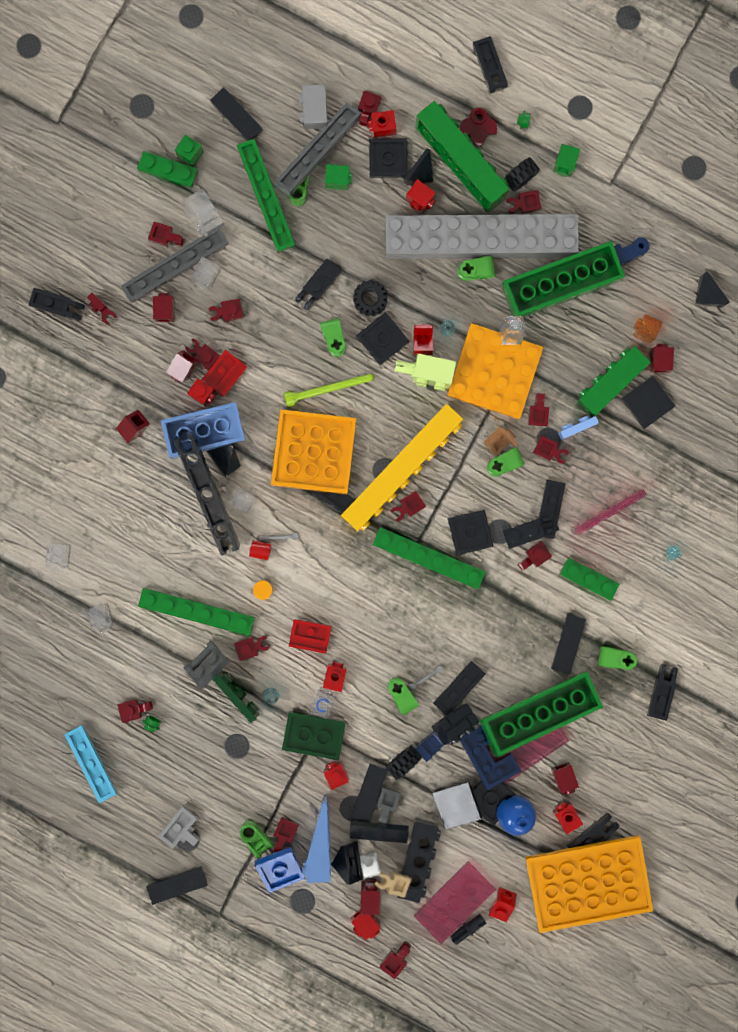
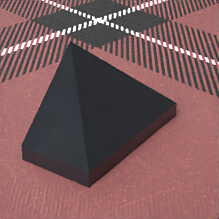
[404,148,433,186]
[695,271,729,308]
[206,444,241,477]
[331,841,363,885]

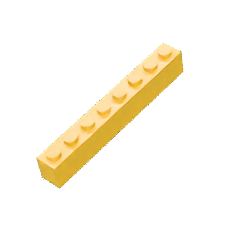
[341,403,463,531]

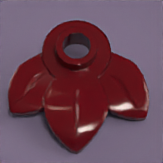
[459,108,497,146]

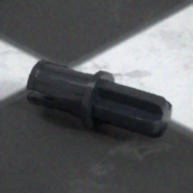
[450,913,487,945]

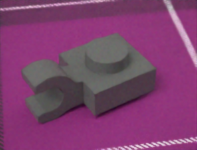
[377,787,401,824]

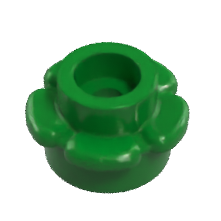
[517,110,531,130]
[142,715,161,732]

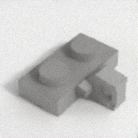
[158,805,200,849]

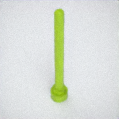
[284,374,374,407]

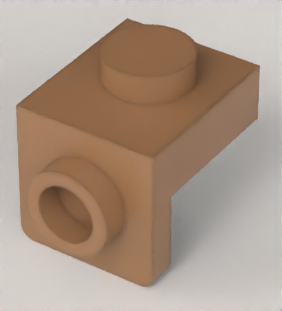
[484,426,518,456]

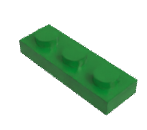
[137,151,198,188]
[559,557,620,601]

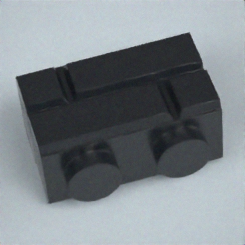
[432,703,479,745]

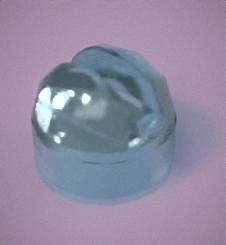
[440,321,455,337]
[666,546,683,561]
[263,688,279,704]

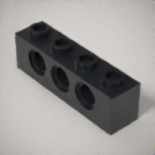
[397,818,441,903]

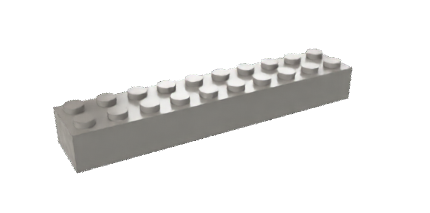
[385,214,578,259]

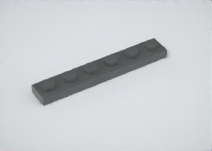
[275,102,361,196]
[121,226,229,303]

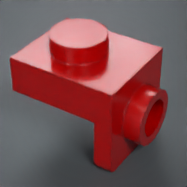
[413,324,433,355]
[489,887,517,923]

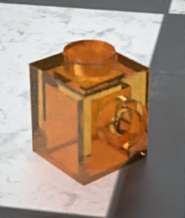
[633,314,663,343]

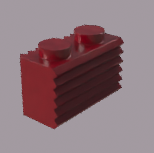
[360,878,381,915]

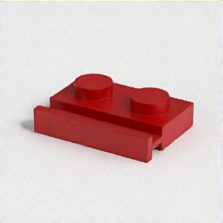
[202,349,247,397]
[288,619,332,654]

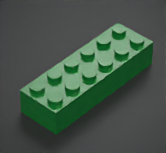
[415,100,509,213]
[501,241,625,321]
[479,672,603,756]

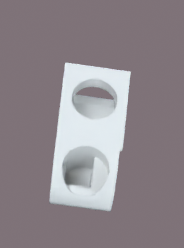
[360,852,381,879]

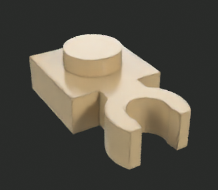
[375,872,411,897]

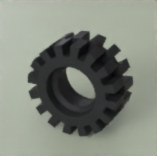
[504,157,540,192]
[353,280,388,317]
[386,745,422,780]

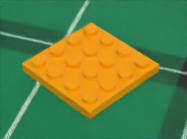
[447,323,543,420]
[271,409,356,494]

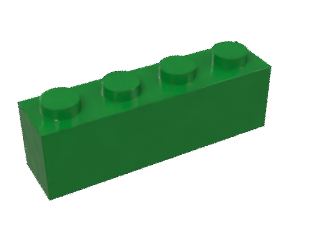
[577,346,651,417]

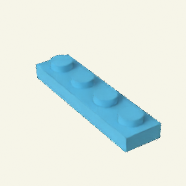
[64,725,117,803]

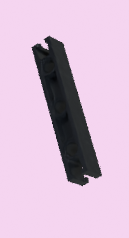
[173,430,240,556]

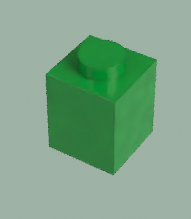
[175,134,204,167]
[553,144,580,177]
[325,164,353,190]

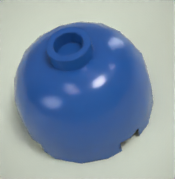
[496,795,537,836]

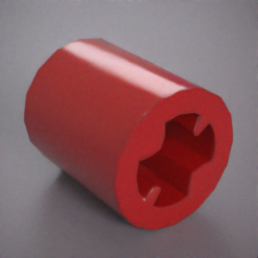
[249,540,272,561]

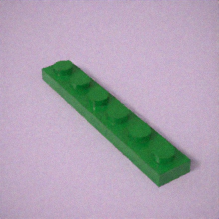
[236,139,295,253]
[373,527,486,589]
[138,588,255,636]

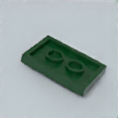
[212,671,259,724]
[282,711,346,761]

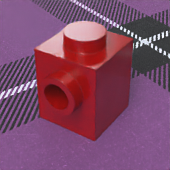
[368,110,396,138]
[406,179,436,213]
[187,378,216,407]
[323,661,347,692]
[323,761,349,790]
[552,801,583,834]
[351,909,381,941]

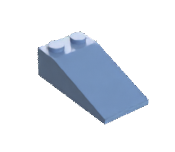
[161,402,245,459]
[302,795,332,883]

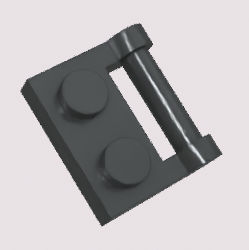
[183,640,229,690]

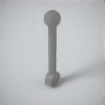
[258,533,298,542]
[408,666,443,691]

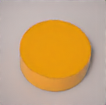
[253,581,273,600]

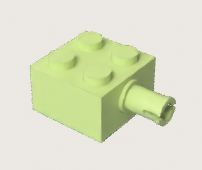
[394,354,456,391]

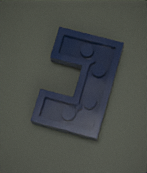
[460,726,521,790]

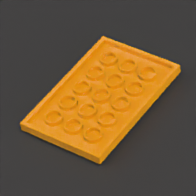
[525,835,653,933]

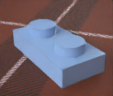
[558,415,599,440]

